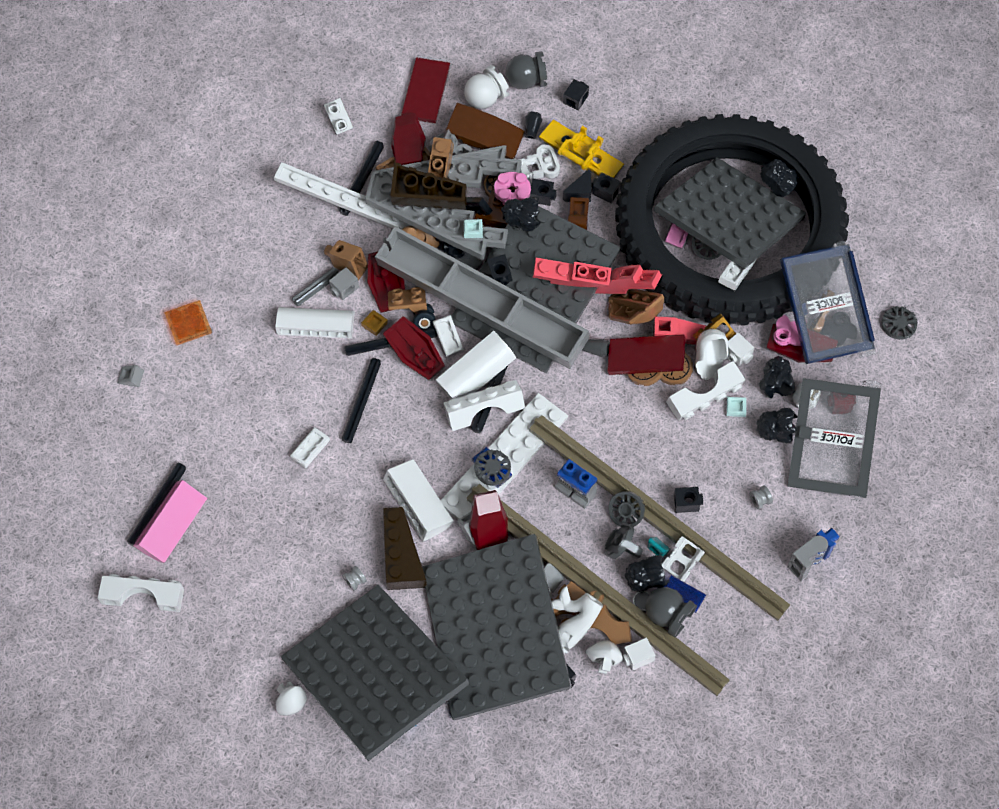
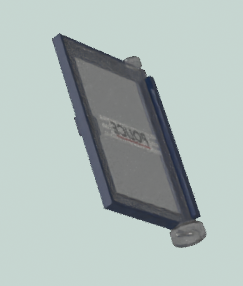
[780,241,877,364]

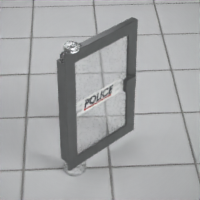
[788,378,882,502]

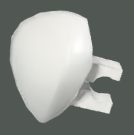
[586,640,623,674]
[276,682,307,716]

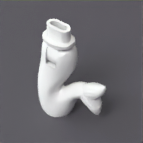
[552,586,603,653]

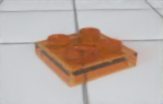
[164,300,212,346]

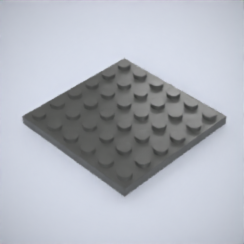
[654,157,806,269]

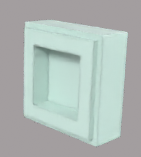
[464,219,483,238]
[727,397,746,417]

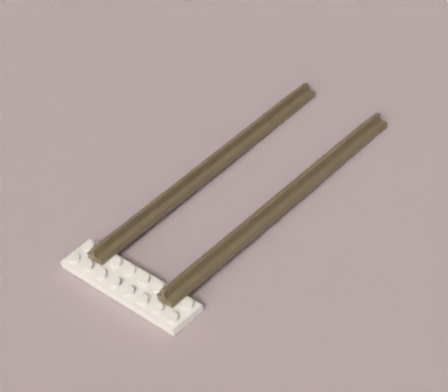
[441,393,790,696]

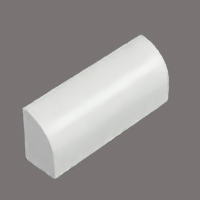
[275,307,355,339]
[436,331,516,399]
[383,459,453,542]

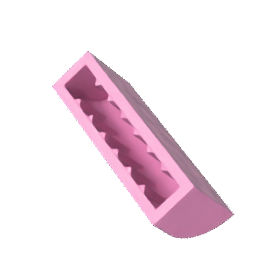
[133,480,207,563]

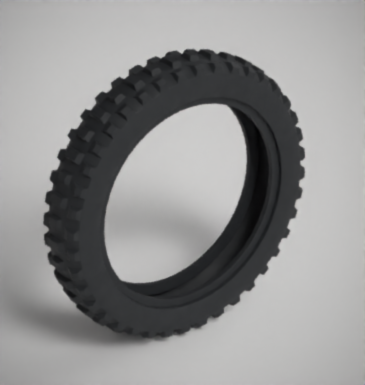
[615,114,849,326]

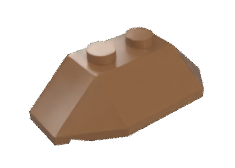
[608,289,664,325]

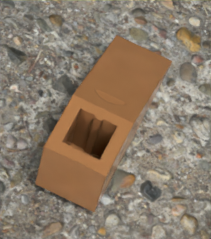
[428,137,454,178]

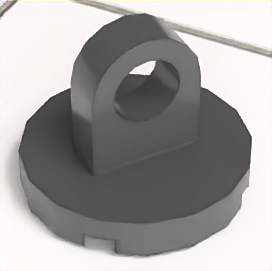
[604,522,643,560]

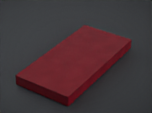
[401,57,451,124]
[607,334,686,375]

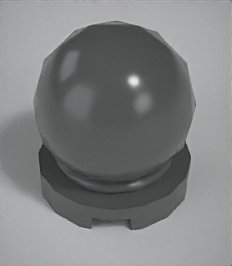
[505,51,547,89]
[645,587,697,638]

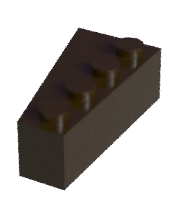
[390,162,468,210]
[383,507,427,590]

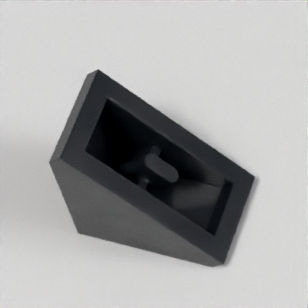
[563,169,591,202]

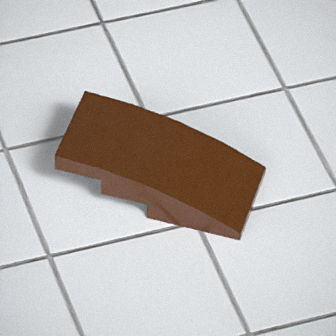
[445,103,525,159]

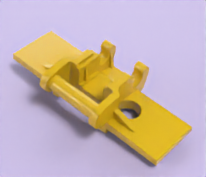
[539,119,624,178]

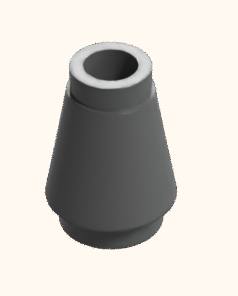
[582,339,610,357]

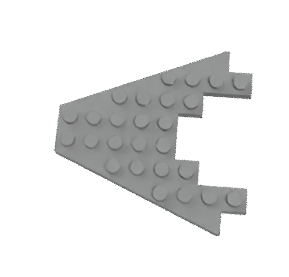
[365,145,522,260]

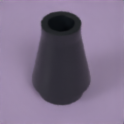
[525,111,543,139]

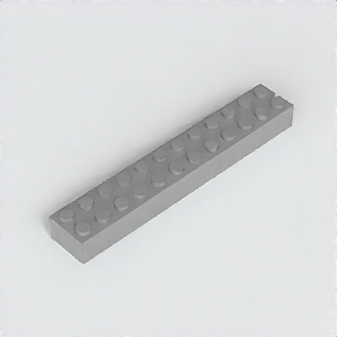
[375,227,589,369]

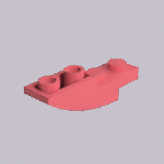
[533,258,611,287]
[595,265,662,294]

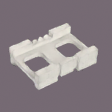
[515,154,544,180]
[662,536,705,582]

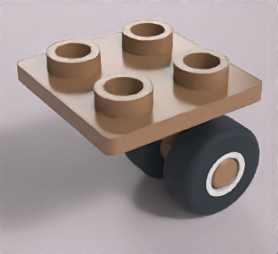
[388,287,436,330]

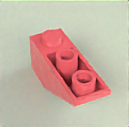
[653,316,706,345]

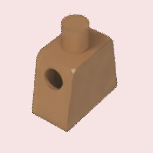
[324,240,368,281]

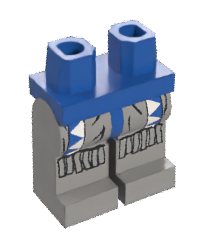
[555,459,598,509]
[787,528,840,581]

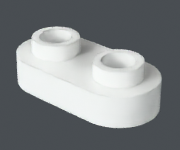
[536,145,560,178]

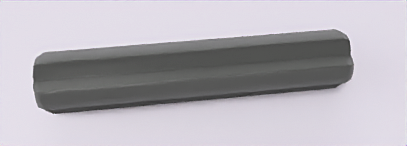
[292,267,339,306]

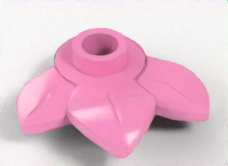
[774,315,810,346]

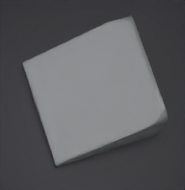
[118,365,144,387]
[544,563,565,593]

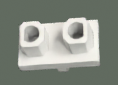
[324,98,353,134]

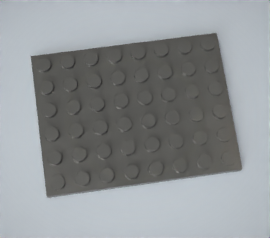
[451,206,620,373]
[422,534,572,720]
[281,585,470,761]

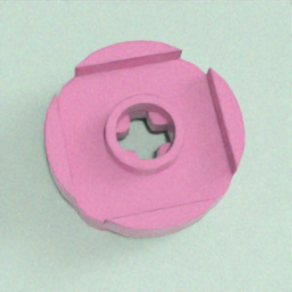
[494,172,531,205]

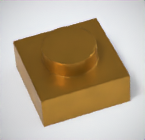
[361,310,388,336]

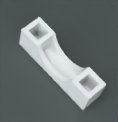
[666,361,745,421]
[443,380,525,431]
[98,574,184,612]

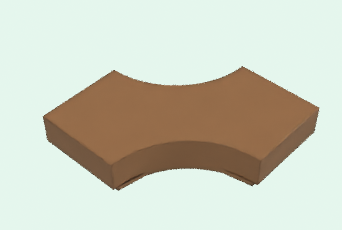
[590,604,632,644]

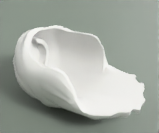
[695,329,729,380]

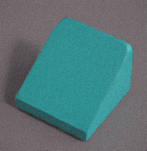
[647,537,671,558]

